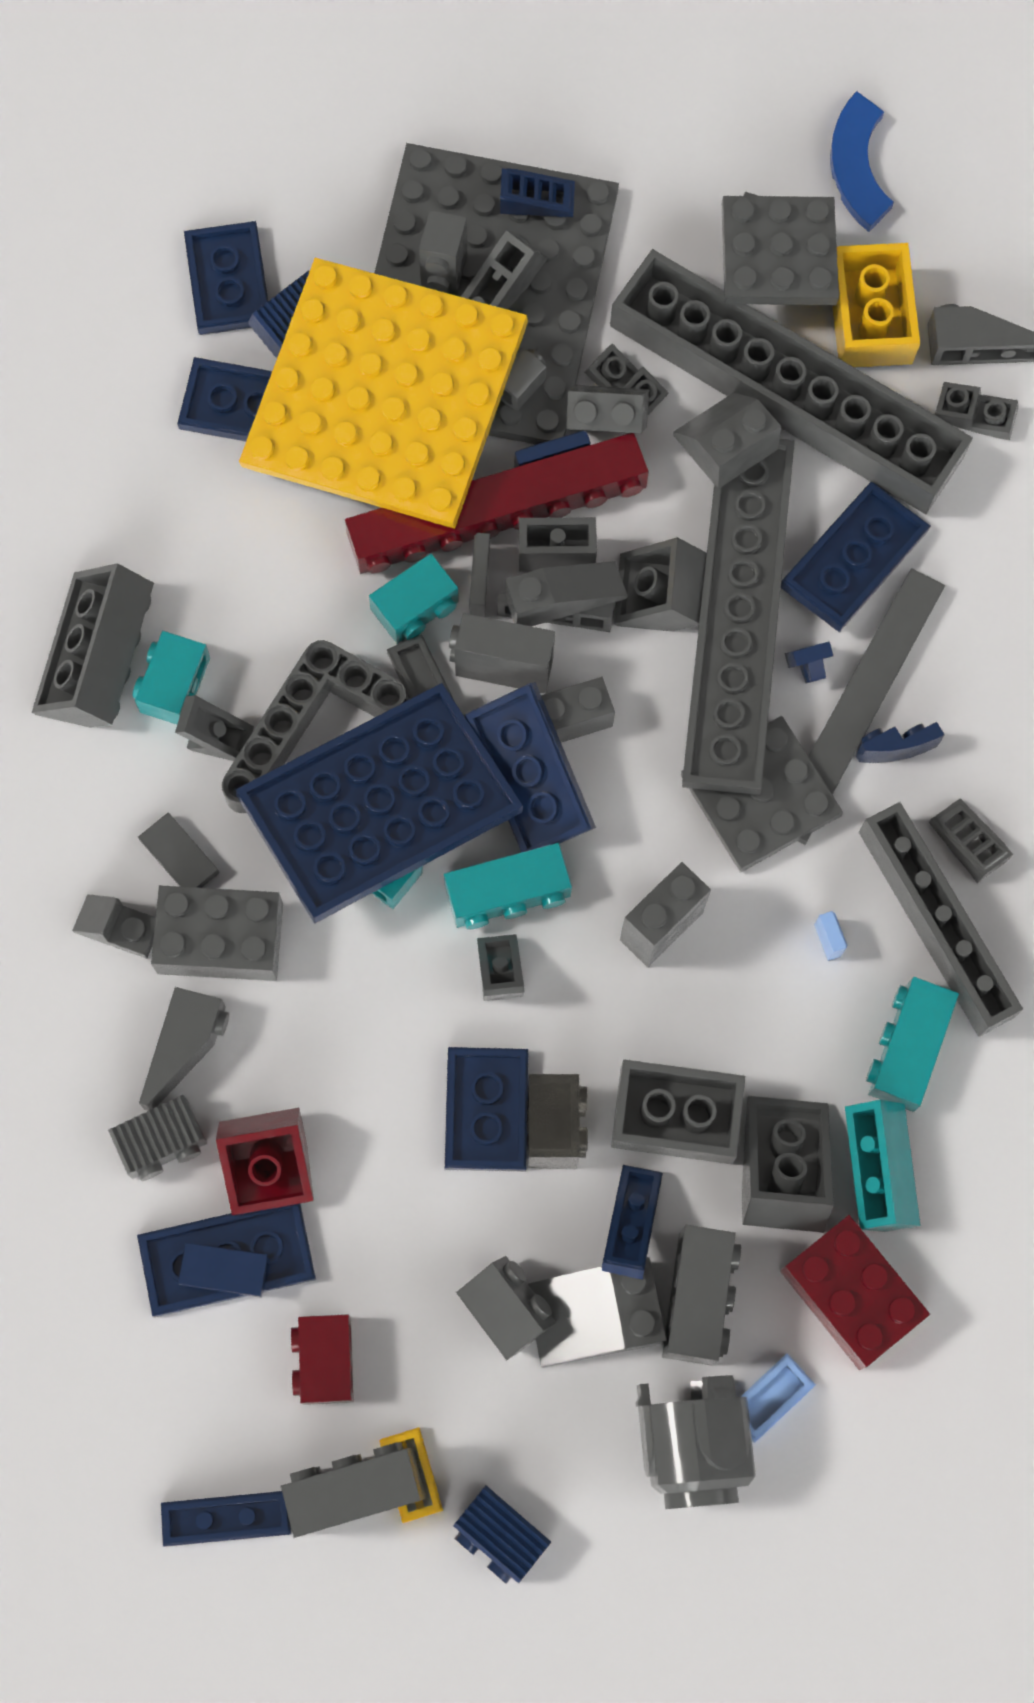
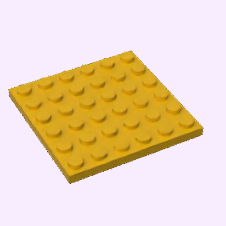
[239,257,528,529]

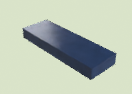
[601,1165,663,1280]
[161,1491,292,1547]

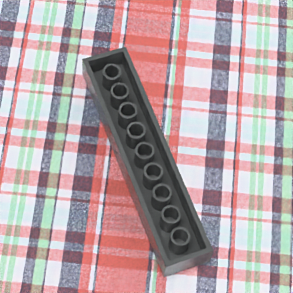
[610,249,973,514]

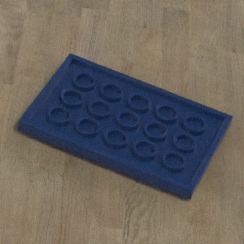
[236,683,523,924]

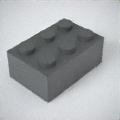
[151,885,283,981]
[611,1059,746,1164]
[662,1225,741,1365]
[281,1442,427,1538]

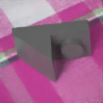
[175,695,254,761]
[72,894,156,959]
[477,934,524,1001]

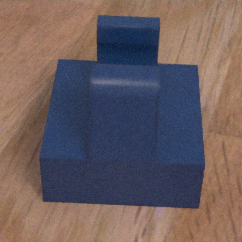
[785,641,833,683]

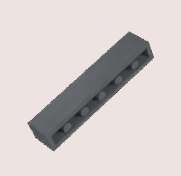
[859,802,1023,1037]

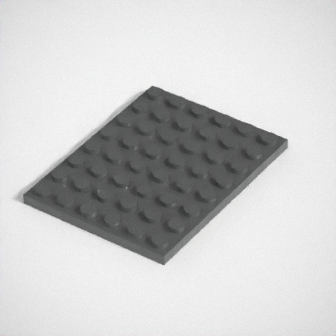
[374,143,619,445]

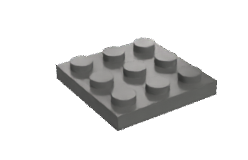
[721,196,839,305]
[681,716,843,873]

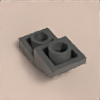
[584,343,669,415]
[935,382,1018,440]

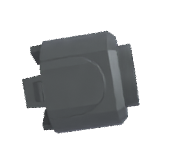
[635,1375,756,1509]

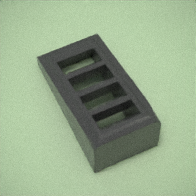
[929,798,1013,883]

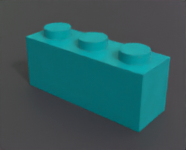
[443,843,572,930]
[866,976,959,1112]
[845,1099,921,1232]

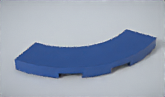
[830,91,894,232]

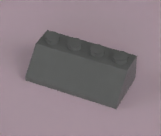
[31,563,154,728]

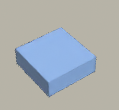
[814,911,848,961]

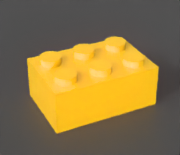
[832,243,920,367]

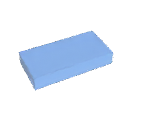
[740,1353,816,1443]

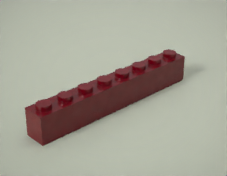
[345,433,649,574]

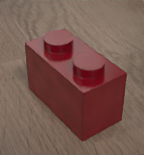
[291,1314,354,1405]

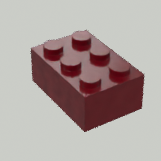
[780,1215,931,1370]

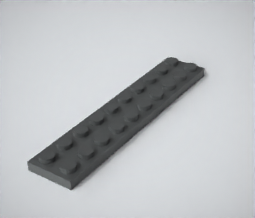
[682,439,795,795]

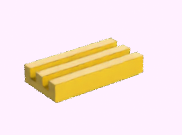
[379,1427,443,1523]

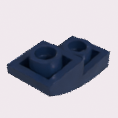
[856,722,945,763]

